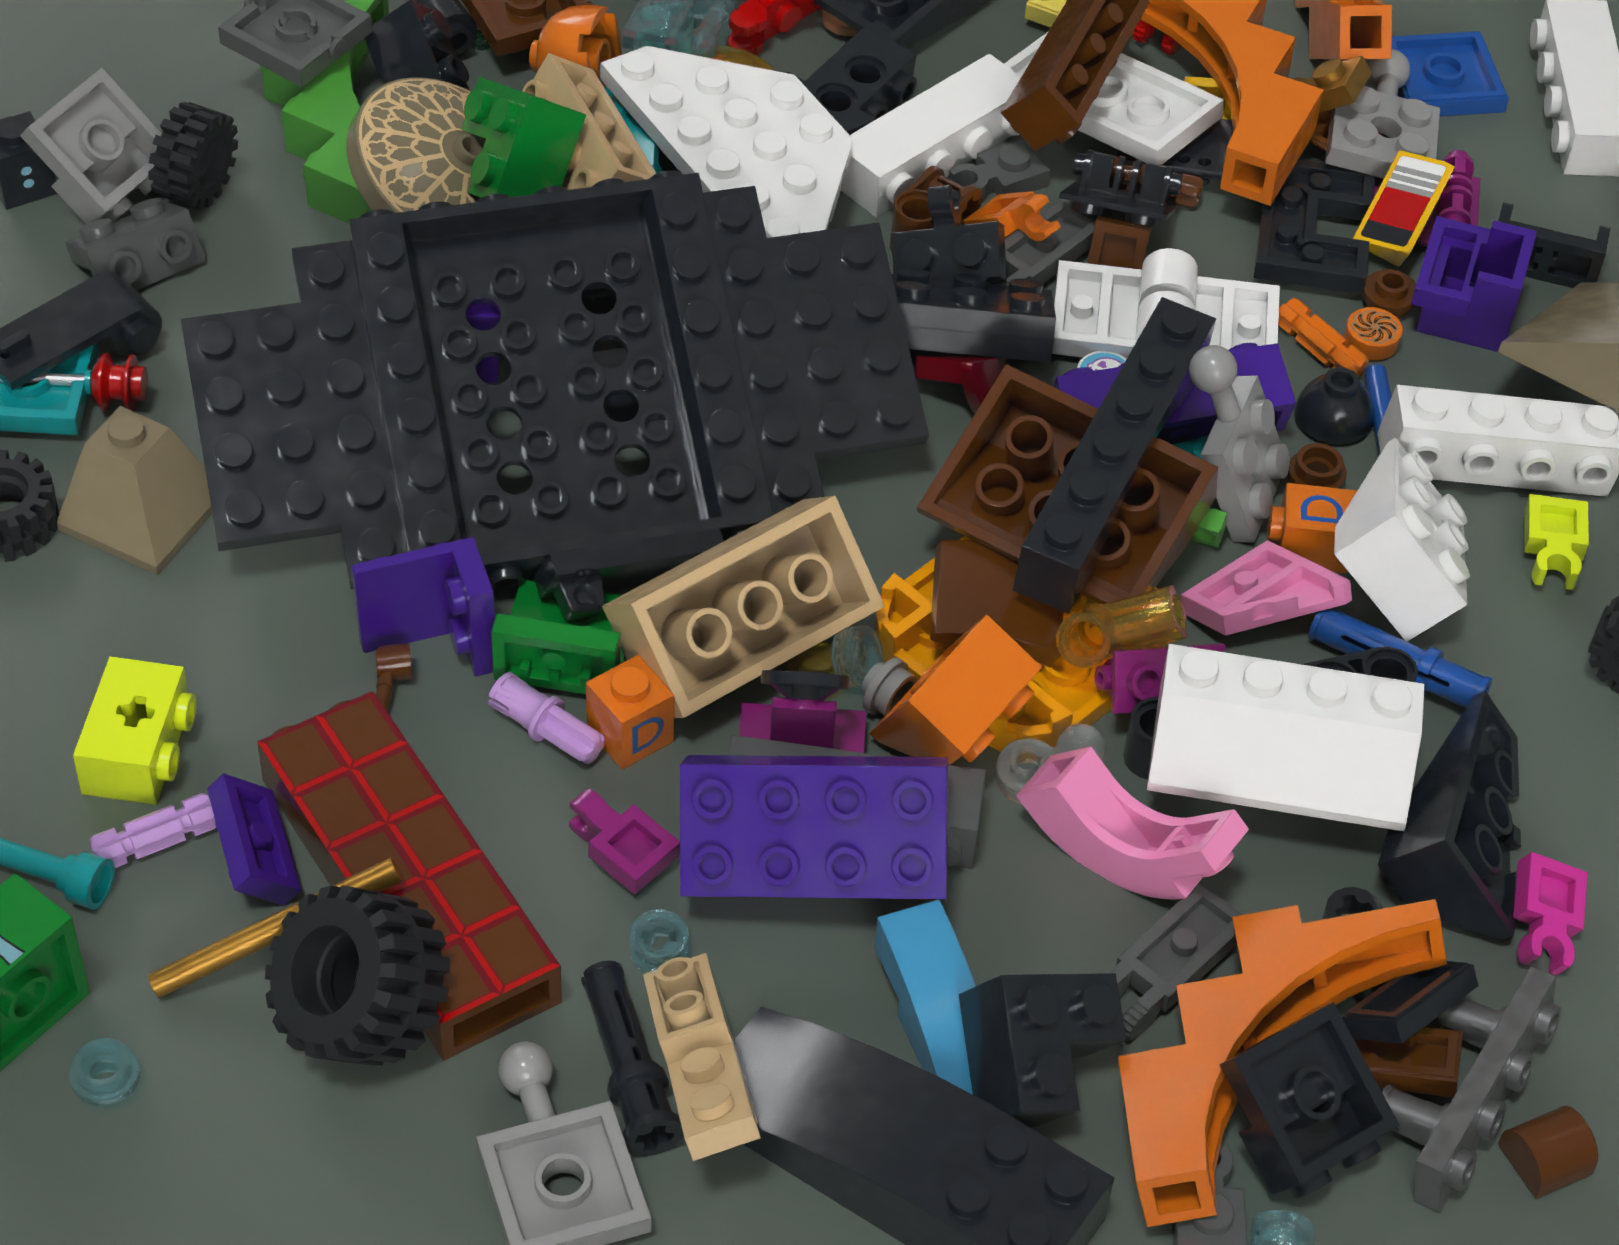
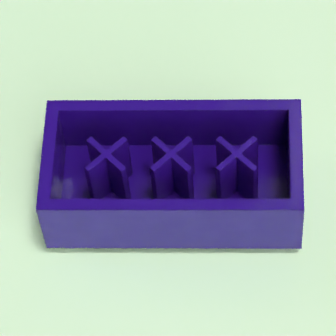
[680,755,949,899]

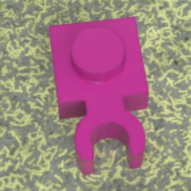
[1513,852,1588,975]

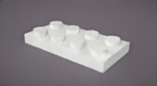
[1004,31,1224,165]

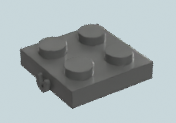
[218,0,372,87]

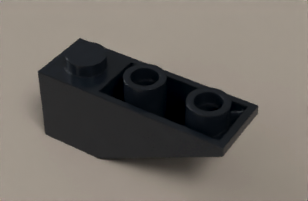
[365,0,469,90]

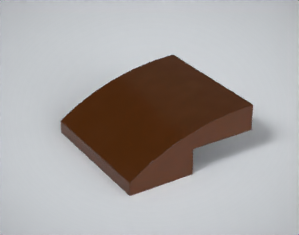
[930,540,1063,667]

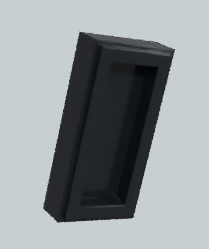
[1342,961,1479,1044]

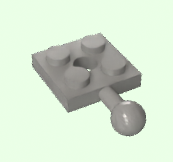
[1325,49,1440,179]
[1189,345,1290,542]
[476,1041,651,1245]

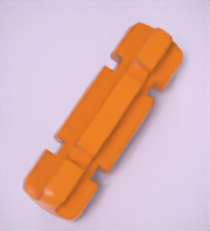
[1278,298,1369,378]

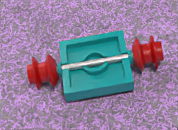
[0,343,148,435]

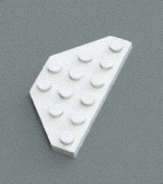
[600,46,853,238]

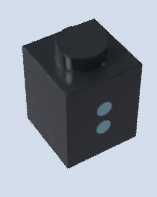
[0,111,58,210]

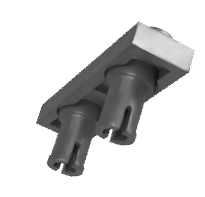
[1382,967,1561,1212]

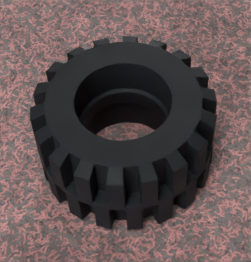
[265,885,450,1066]

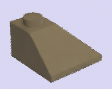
[57,406,212,575]

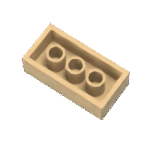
[602,495,885,718]

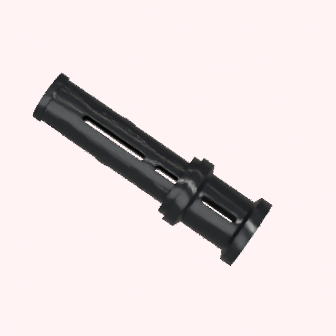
[581,960,684,1157]

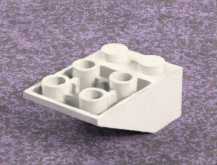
[1334,438,1470,641]

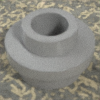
[861,657,917,716]

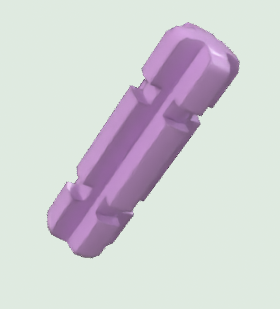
[90,793,216,868]

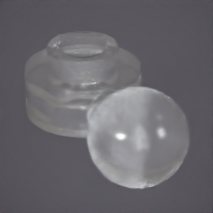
[996,724,1106,805]

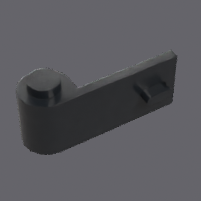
[0,271,162,391]

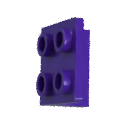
[351,537,495,677]

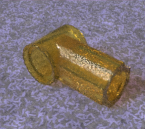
[1056,585,1188,668]

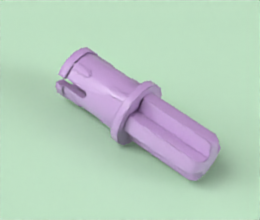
[488,672,605,764]

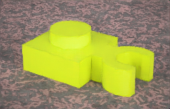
[1524,494,1589,590]

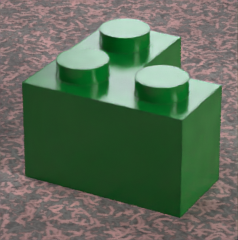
[462,76,586,198]

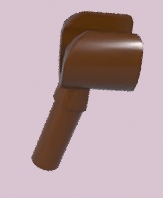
[376,643,412,712]

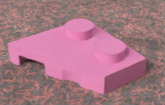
[1181,540,1352,636]

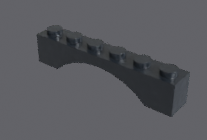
[1013,297,1216,614]

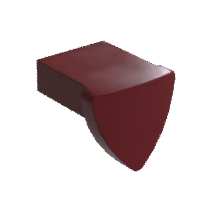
[916,351,1008,415]

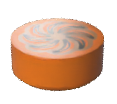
[1344,307,1403,361]

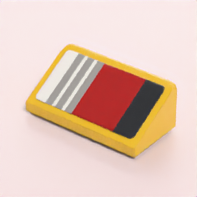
[1352,150,1455,267]

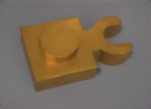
[1293,55,1372,113]

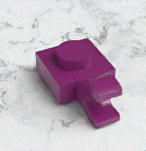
[568,788,680,895]

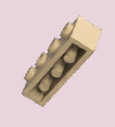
[522,53,656,190]

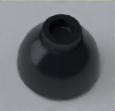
[1294,367,1374,444]

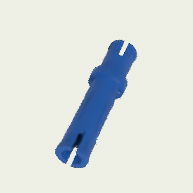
[1308,608,1492,708]

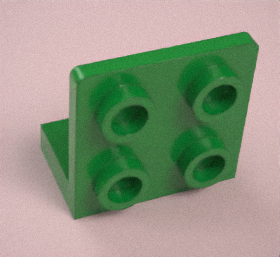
[491,580,626,694]

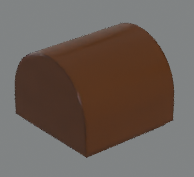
[1498,1106,1598,1199]

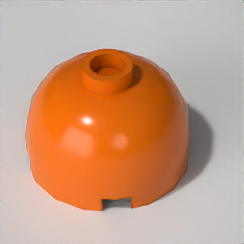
[529,5,622,88]

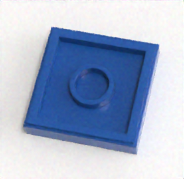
[1392,31,1509,116]

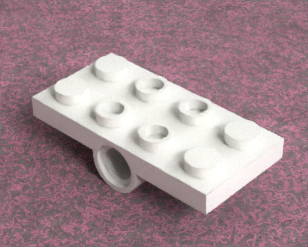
[1052,248,1280,359]

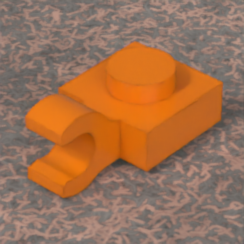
[963,191,1061,241]

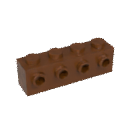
[1000,0,1150,151]

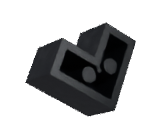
[959,973,1126,1127]

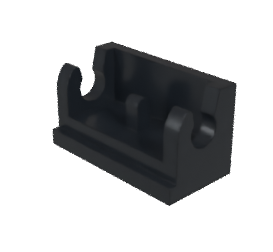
[1498,202,1611,288]

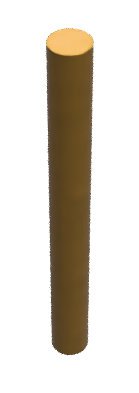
[148,857,403,998]

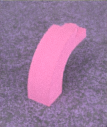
[1016,746,1249,900]

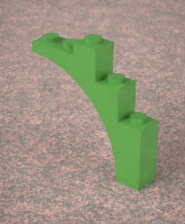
[260,0,389,224]

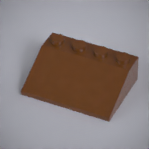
[917,364,1218,620]

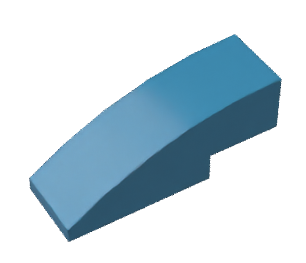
[874,899,976,1095]

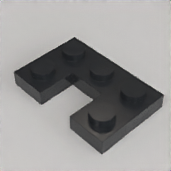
[1253,159,1375,294]

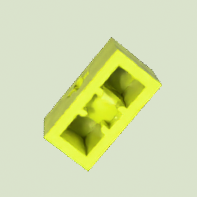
[73,656,197,805]

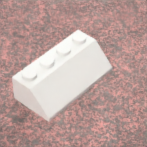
[1147,644,1425,832]

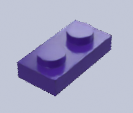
[207,773,301,906]

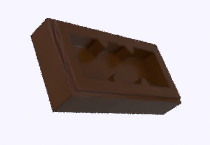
[1341,1016,1463,1098]

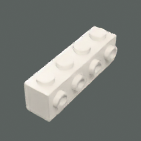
[1377,385,1619,497]

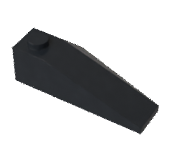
[1378,691,1521,940]

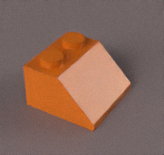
[869,614,1042,765]

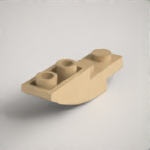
[643,953,761,1161]

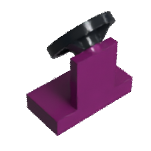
[739,670,866,753]

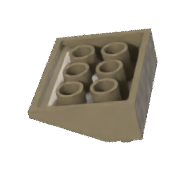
[1498,282,1619,412]

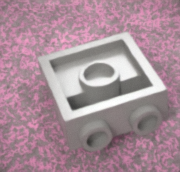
[20,68,162,224]

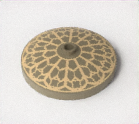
[346,78,486,213]

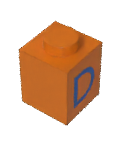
[1267,483,1357,574]
[586,655,674,770]

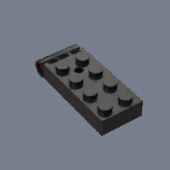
[892,268,1056,363]

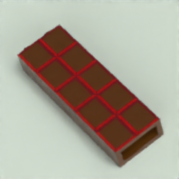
[257,691,562,1061]

